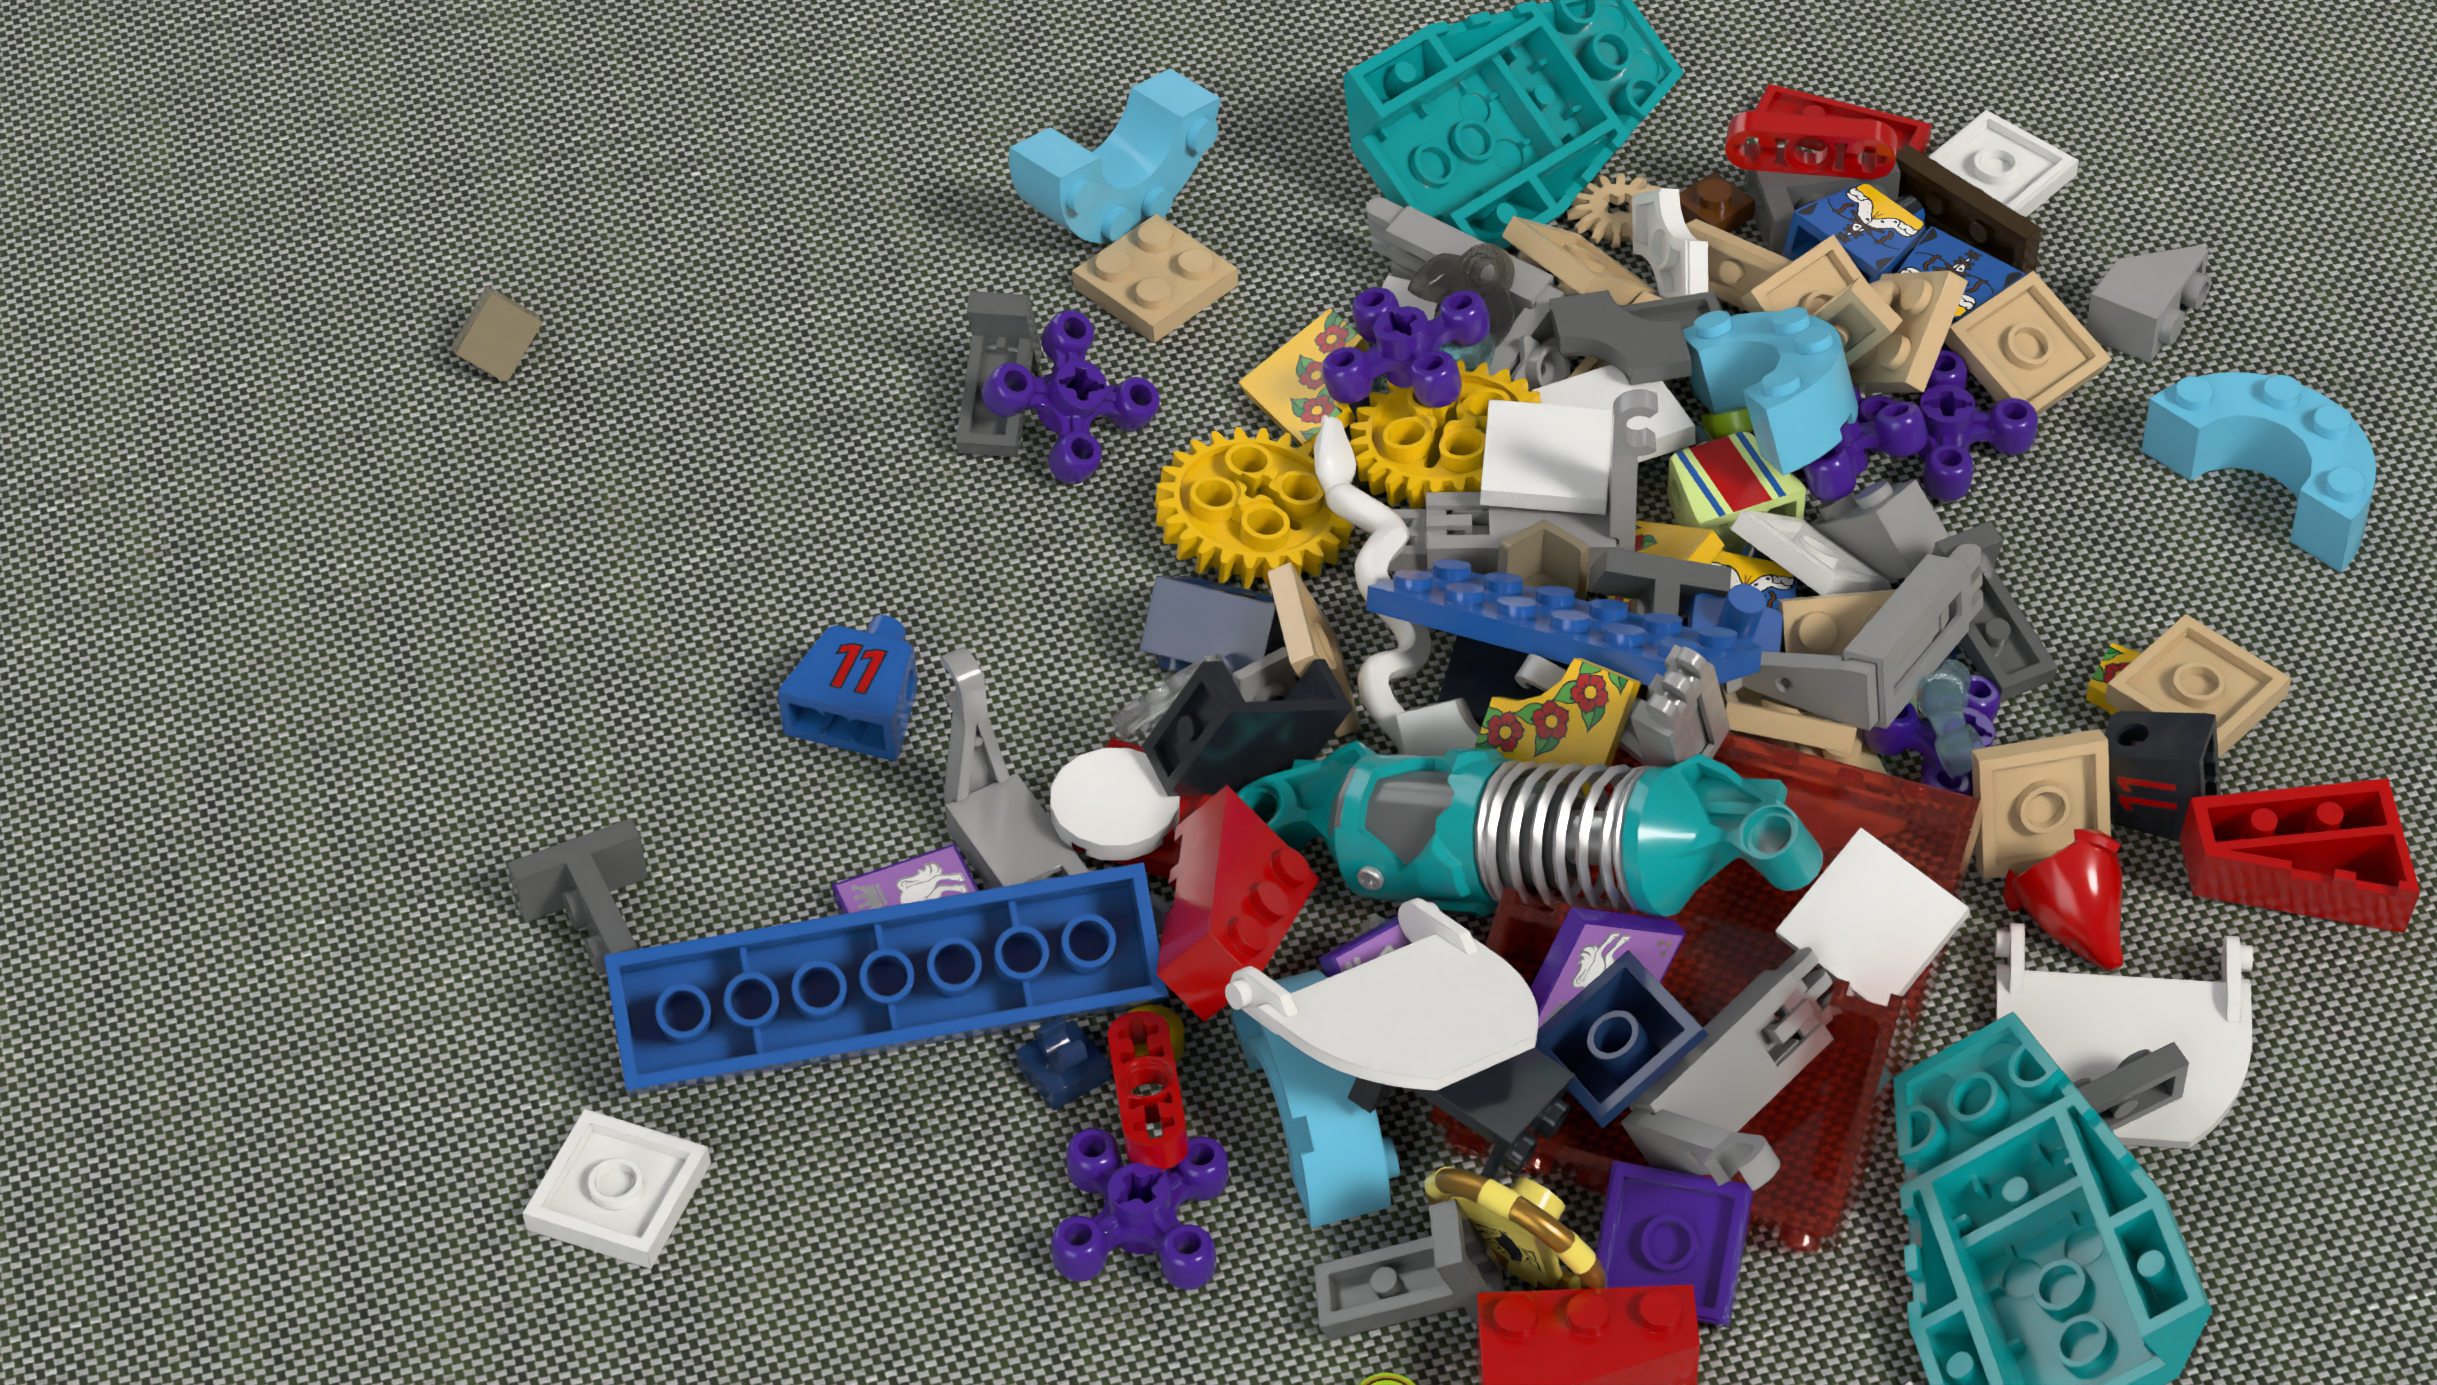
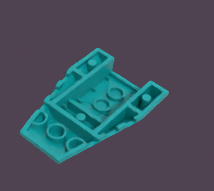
[1343,0,1684,251]
[1893,1011,2213,1385]

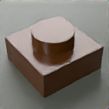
[1679,171,1755,233]

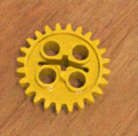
[1350,360,1541,509]
[1155,427,1353,590]

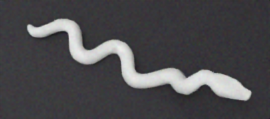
[1314,415,1431,755]

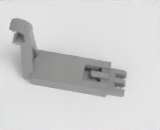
[1366,197,1565,376]
[1388,389,1658,576]
[1723,544,1983,731]
[1515,645,1730,767]
[940,647,1090,889]
[1621,947,1846,1191]

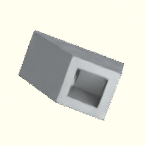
[2086,245,2211,363]
[1810,479,1950,581]

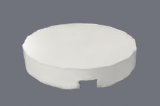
[1050,748,1180,860]

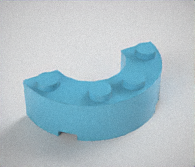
[1009,68,1221,243]
[1682,307,1858,476]
[2141,372,2376,573]
[1231,970,1400,1228]

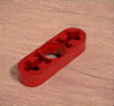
[1725,111,1897,179]
[1107,1011,1189,1170]

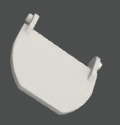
[1225,898,1539,1090]
[1995,923,2253,1149]

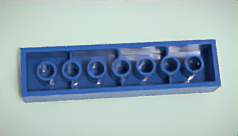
[604,863,1168,1097]

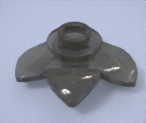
[1408,243,1515,350]

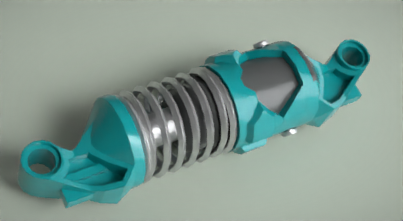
[1237,740,1823,917]

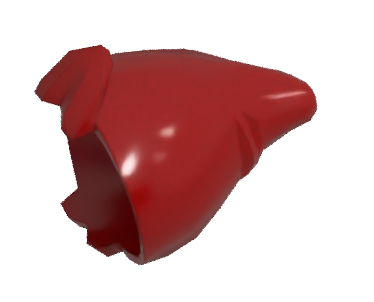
[2003,829,2123,971]

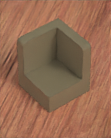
[451,286,543,381]
[1497,519,1589,601]

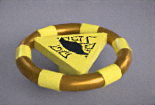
[1424,1167,1607,1290]

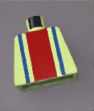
[1667,426,1806,554]

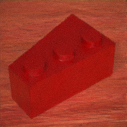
[2179,778,2420,933]
[1156,785,1320,1022]
[1476,1285,1700,1385]

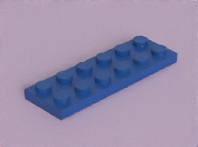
[1366,559,1762,686]

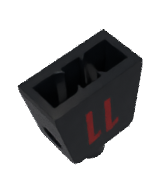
[2104,711,2221,842]

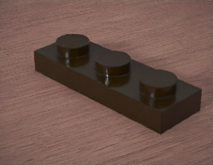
[1896,144,2042,275]

